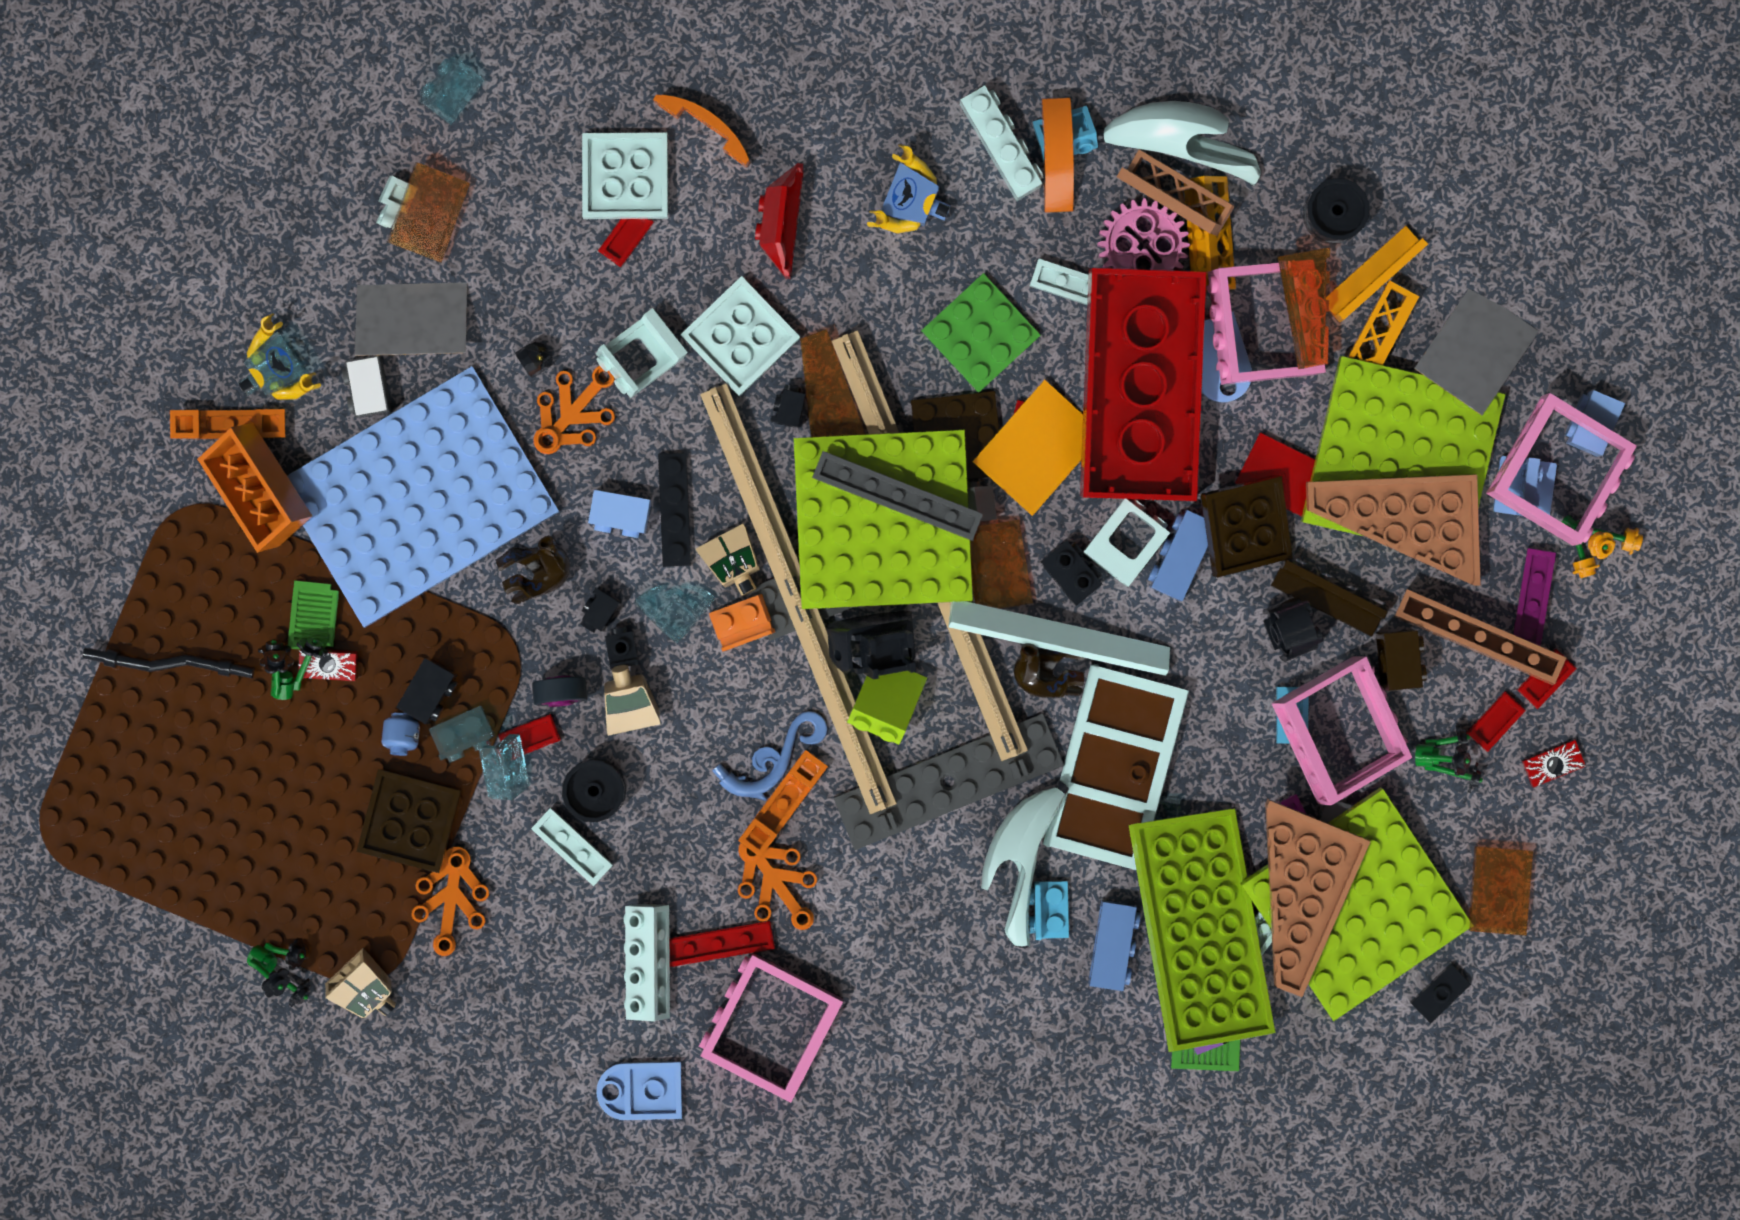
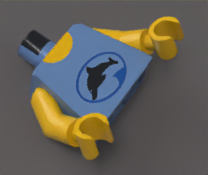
[867,144,951,234]

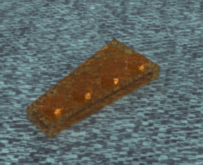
[1278,247,1330,369]
[800,329,866,437]

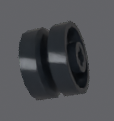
[1303,178,1370,244]
[562,759,627,822]

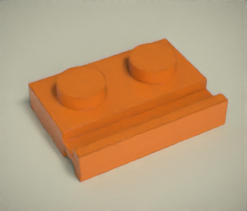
[709,594,776,652]

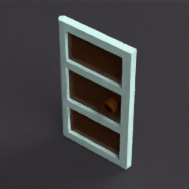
[1043,664,1189,870]

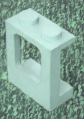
[596,308,688,398]
[1083,499,1170,587]

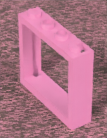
[1206,260,1326,385]
[1486,393,1637,546]
[1271,656,1412,805]
[699,953,843,1103]

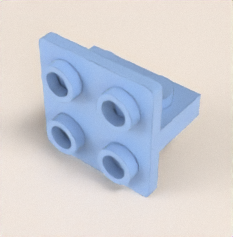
[1493,456,1557,516]

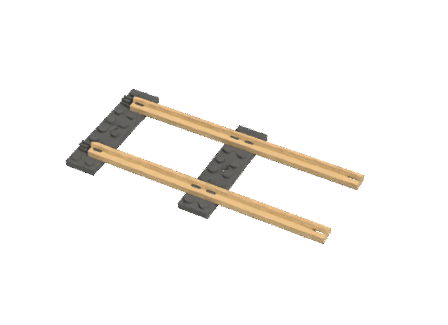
[700,330,1064,850]

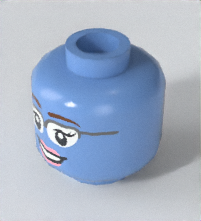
[381,713,420,756]

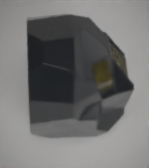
[515,342,553,378]

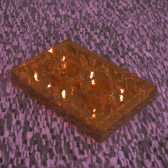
[387,162,470,263]
[970,520,1033,609]
[1468,846,1533,936]

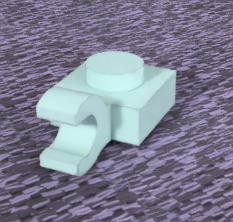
[376,176,418,228]

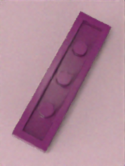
[1513,548,1556,646]

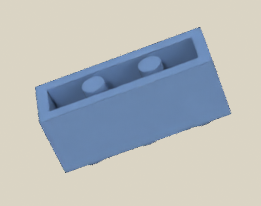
[1147,510,1208,601]
[1088,900,1140,991]

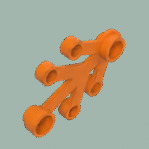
[534,366,615,454]
[738,843,817,930]
[412,846,489,956]

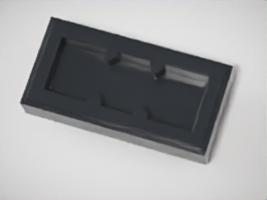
[1410,963,1471,1024]

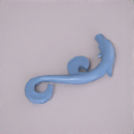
[712,711,827,801]

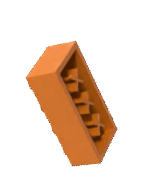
[197,423,312,553]

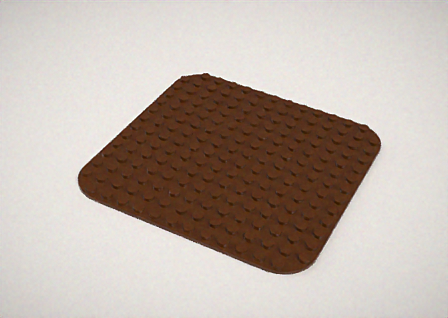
[39,504,521,979]

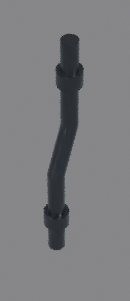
[82,647,255,678]

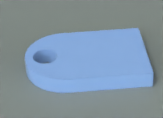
[1202,312,1252,403]
[596,1061,682,1120]

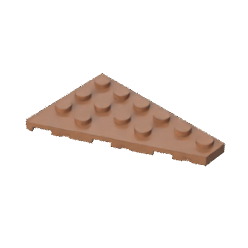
[1306,474,1481,586]

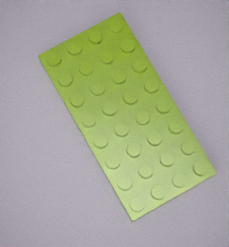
[1129,808,1275,1052]

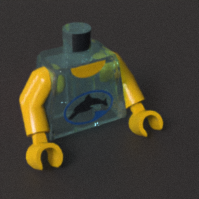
[238,313,321,400]

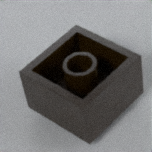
[1376,630,1427,691]

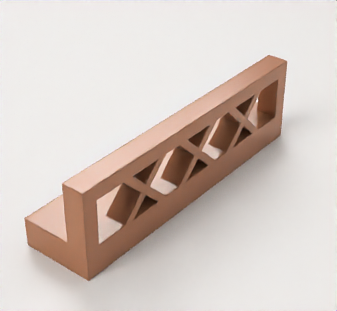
[1117,149,1235,236]

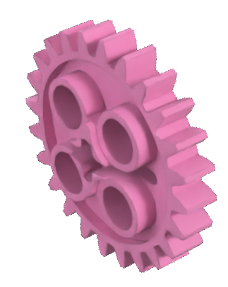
[1097,198,1190,271]

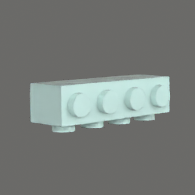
[960,86,1044,201]
[624,904,670,1021]

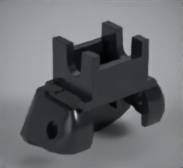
[827,611,916,680]

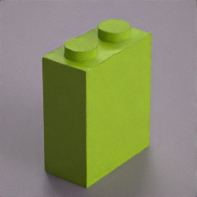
[847,671,927,745]

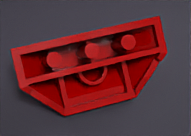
[755,163,804,279]

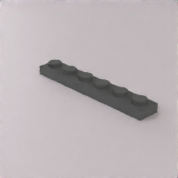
[812,451,983,541]

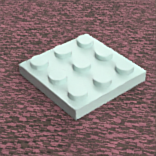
[582,133,668,219]
[680,276,800,397]

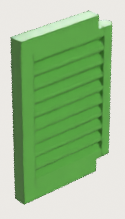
[288,581,339,649]
[1171,1040,1240,1071]

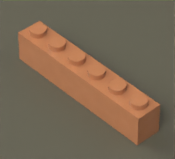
[1395,589,1566,685]

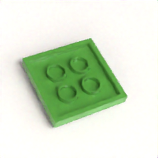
[921,273,1041,393]

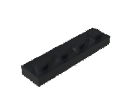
[658,453,691,567]

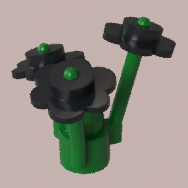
[258,638,329,700]
[1415,723,1483,793]
[247,938,311,1007]

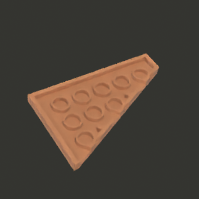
[1265,798,1371,997]

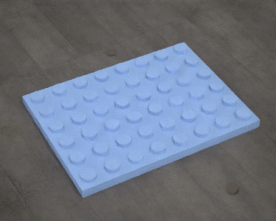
[287,366,559,628]

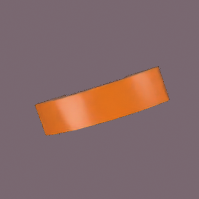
[653,95,750,168]
[1042,97,1074,213]
[170,409,286,439]
[738,750,828,858]

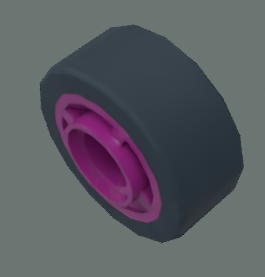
[532,676,587,707]

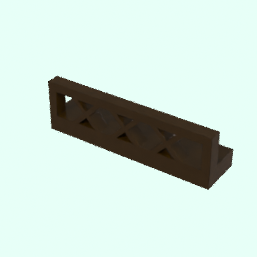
[1270,560,1388,637]

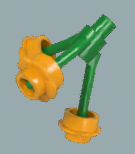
[1562,515,1643,578]

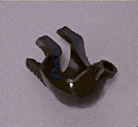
[495,536,570,604]
[1014,643,1084,698]

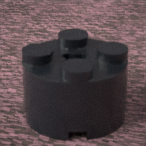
[1263,597,1323,662]

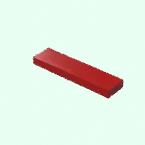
[669,920,775,967]

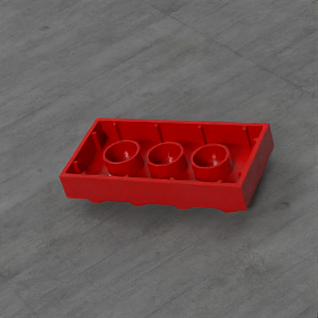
[1080,268,1206,501]

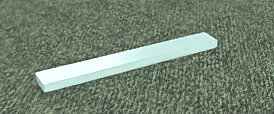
[948,601,1170,676]

